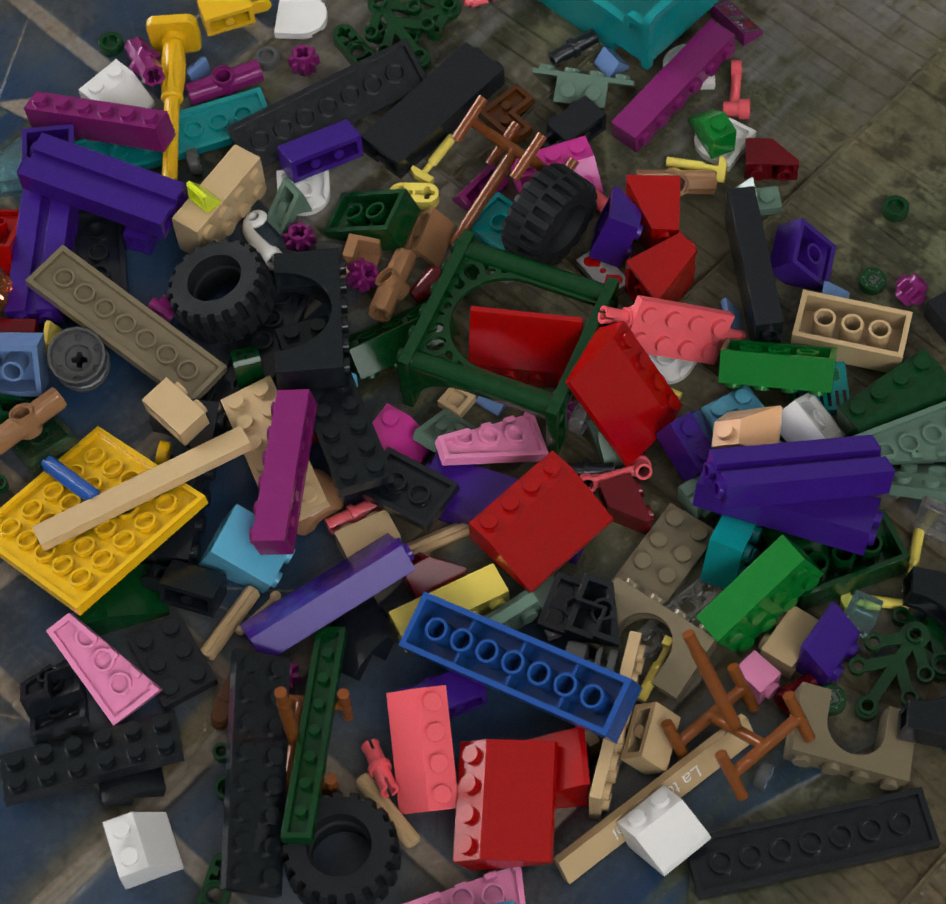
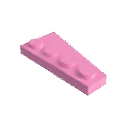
[435,412,549,466]
[46,613,163,726]
[404,867,526,904]

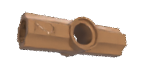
[635,167,717,196]
[368,247,417,323]
[0,387,67,455]

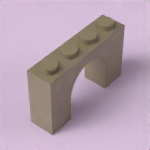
[582,577,718,704]
[783,682,914,792]

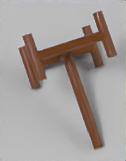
[449,95,579,245]
[661,630,815,801]
[274,686,354,798]

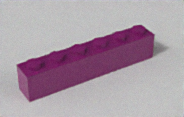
[611,19,736,152]
[23,91,176,152]
[249,389,318,555]

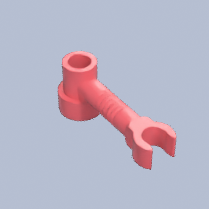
[723,60,750,120]
[579,454,652,493]

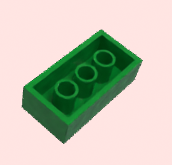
[718,338,837,396]
[696,534,824,655]

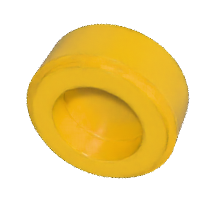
[155,440,172,465]

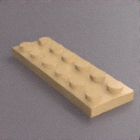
[220,375,330,522]
[589,631,646,821]

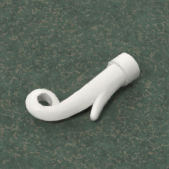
[242,210,282,271]

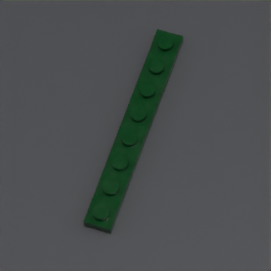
[280,626,348,844]

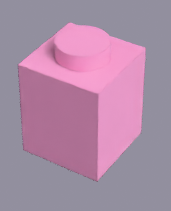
[739,650,781,704]

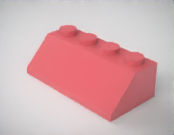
[386,685,457,814]

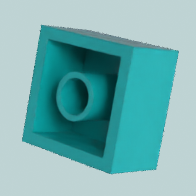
[700,514,763,589]

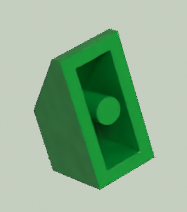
[688,109,737,159]

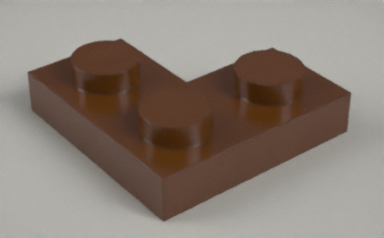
[479,83,534,145]

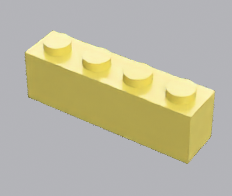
[389,563,510,652]

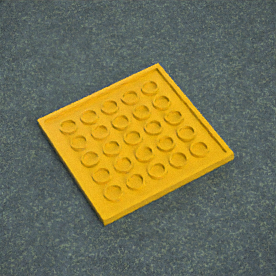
[0,426,208,616]

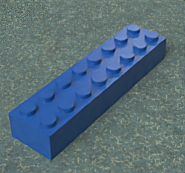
[399,591,642,744]

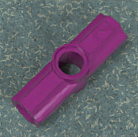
[125,36,165,87]
[185,59,264,105]

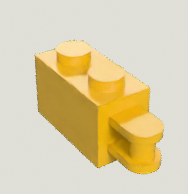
[197,0,272,37]

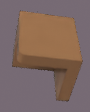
[342,233,382,269]

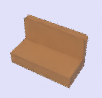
[403,207,456,267]

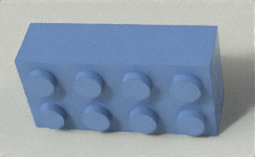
[0,332,49,397]

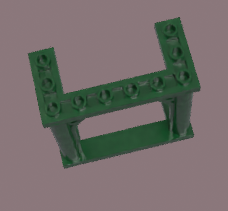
[396,229,619,455]

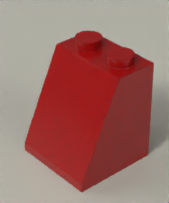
[626,175,680,250]
[625,232,697,303]
[528,727,590,809]

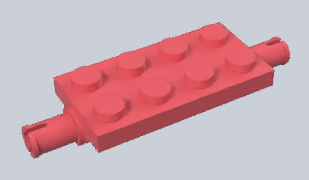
[598,295,746,365]

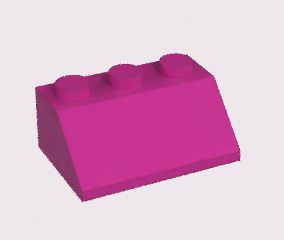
[511,136,603,194]
[372,403,431,464]

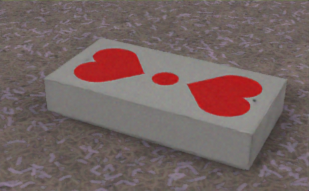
[576,251,625,294]

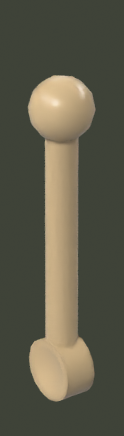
[235,591,281,636]

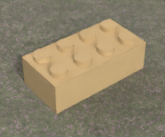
[171,144,267,254]
[791,289,913,373]

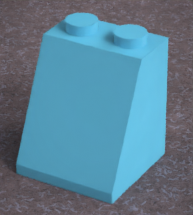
[197,504,296,593]

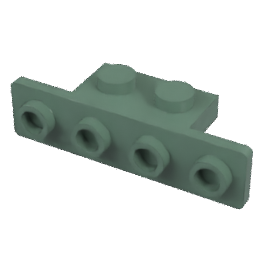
[532,64,636,109]
[484,575,555,630]

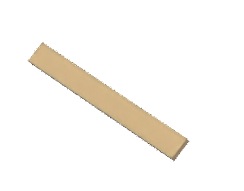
[32,426,253,551]

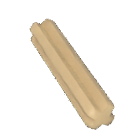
[406,523,470,555]
[201,585,260,661]
[356,773,420,849]

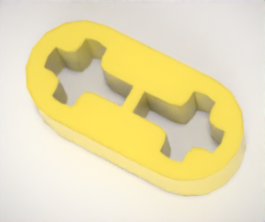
[390,182,440,210]

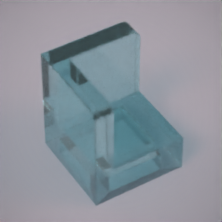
[845,589,883,639]

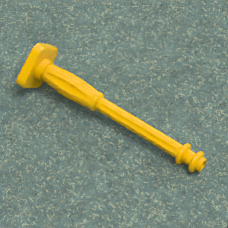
[146,14,202,180]

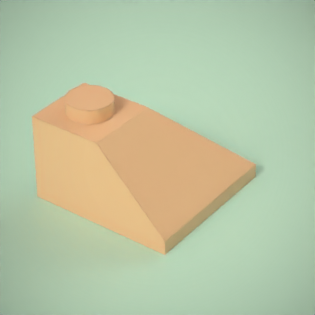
[711,405,783,449]

